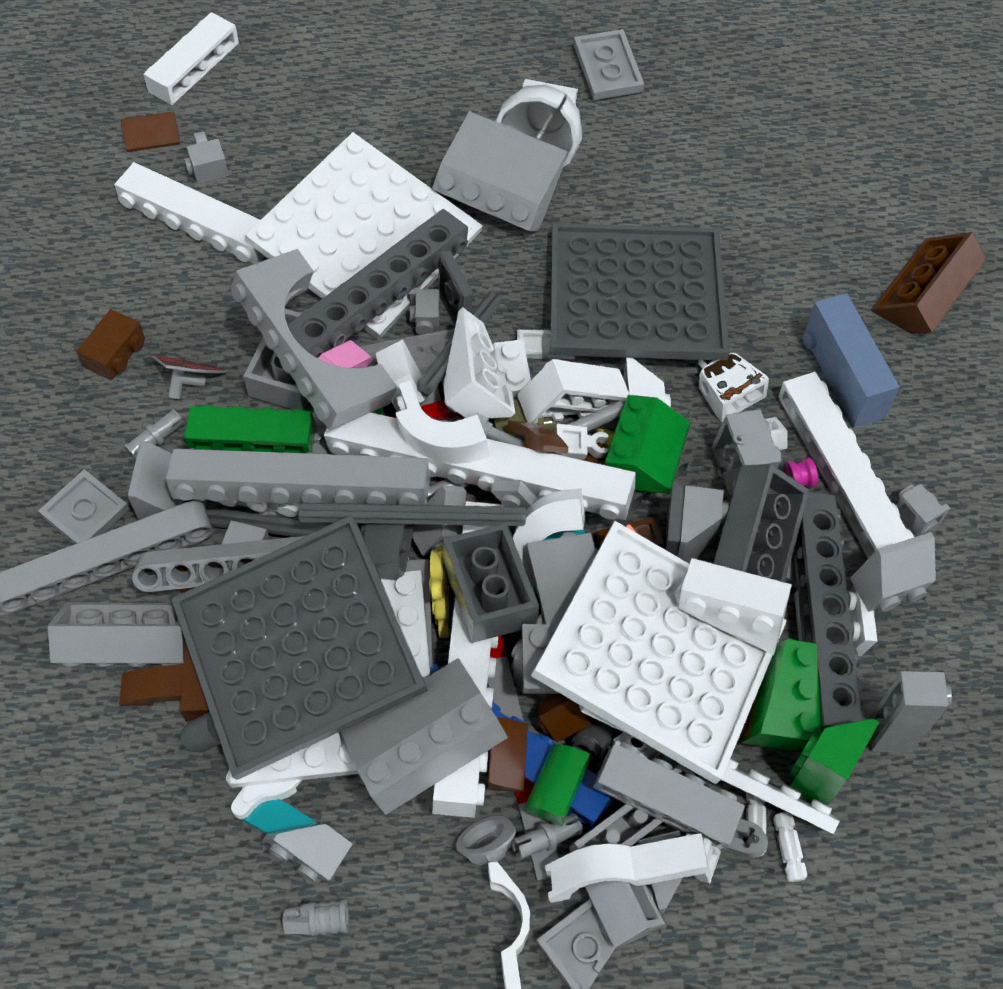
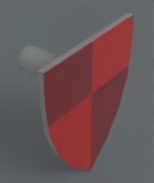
[153,355,227,399]

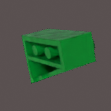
[740,639,821,752]

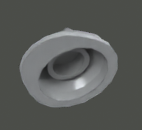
[456,816,516,866]

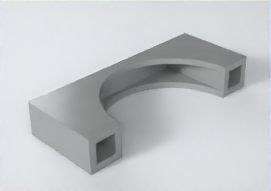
[231,249,398,430]

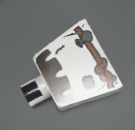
[698,353,769,422]

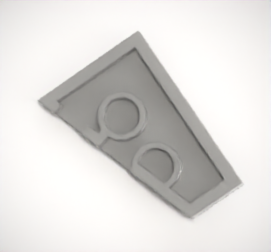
[536,899,615,989]

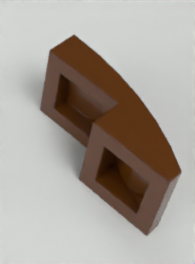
[507,420,569,454]
[119,665,183,706]

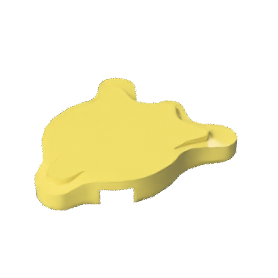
[429,546,450,638]

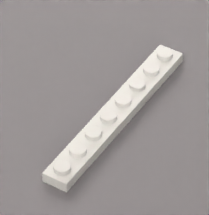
[579,705,840,834]

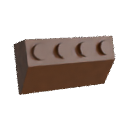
[871,232,986,334]

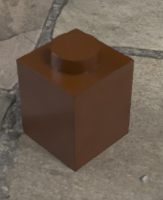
[537,694,592,743]

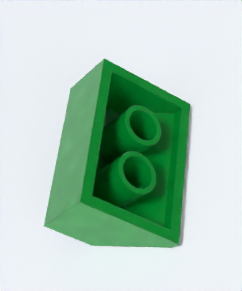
[605,395,690,494]
[788,719,879,806]

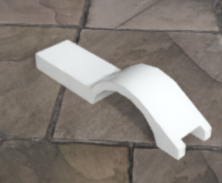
[545,833,710,903]
[488,862,530,989]

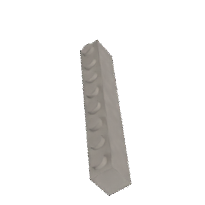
[166,449,430,505]

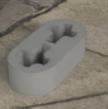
[723,819,768,858]

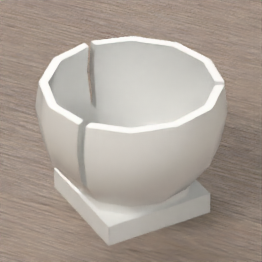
[495,79,582,167]

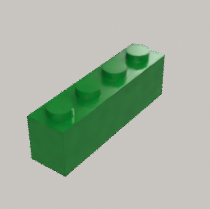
[184,405,316,454]

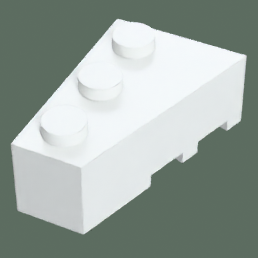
[517,359,630,423]
[679,558,792,655]

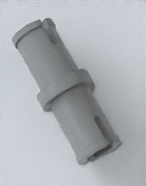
[124,409,185,460]
[511,813,583,860]

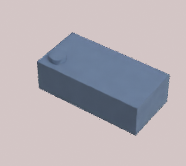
[803,293,900,428]

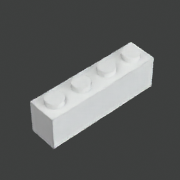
[143,12,239,105]

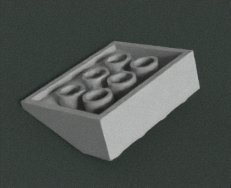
[432,111,569,231]
[341,658,508,815]

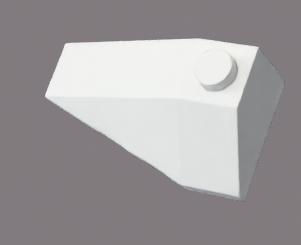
[443,307,515,418]

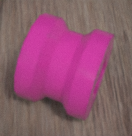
[783,457,818,488]

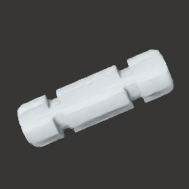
[746,792,766,856]
[773,812,807,882]

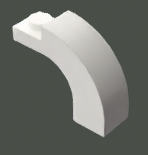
[396,380,490,464]
[513,488,585,594]

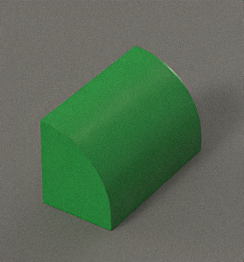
[524,744,590,826]

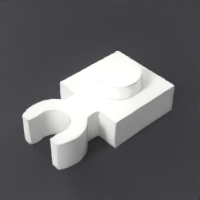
[554,424,608,460]

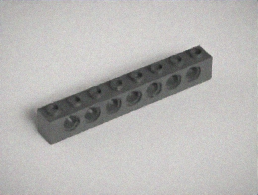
[288,208,468,358]
[793,492,866,734]

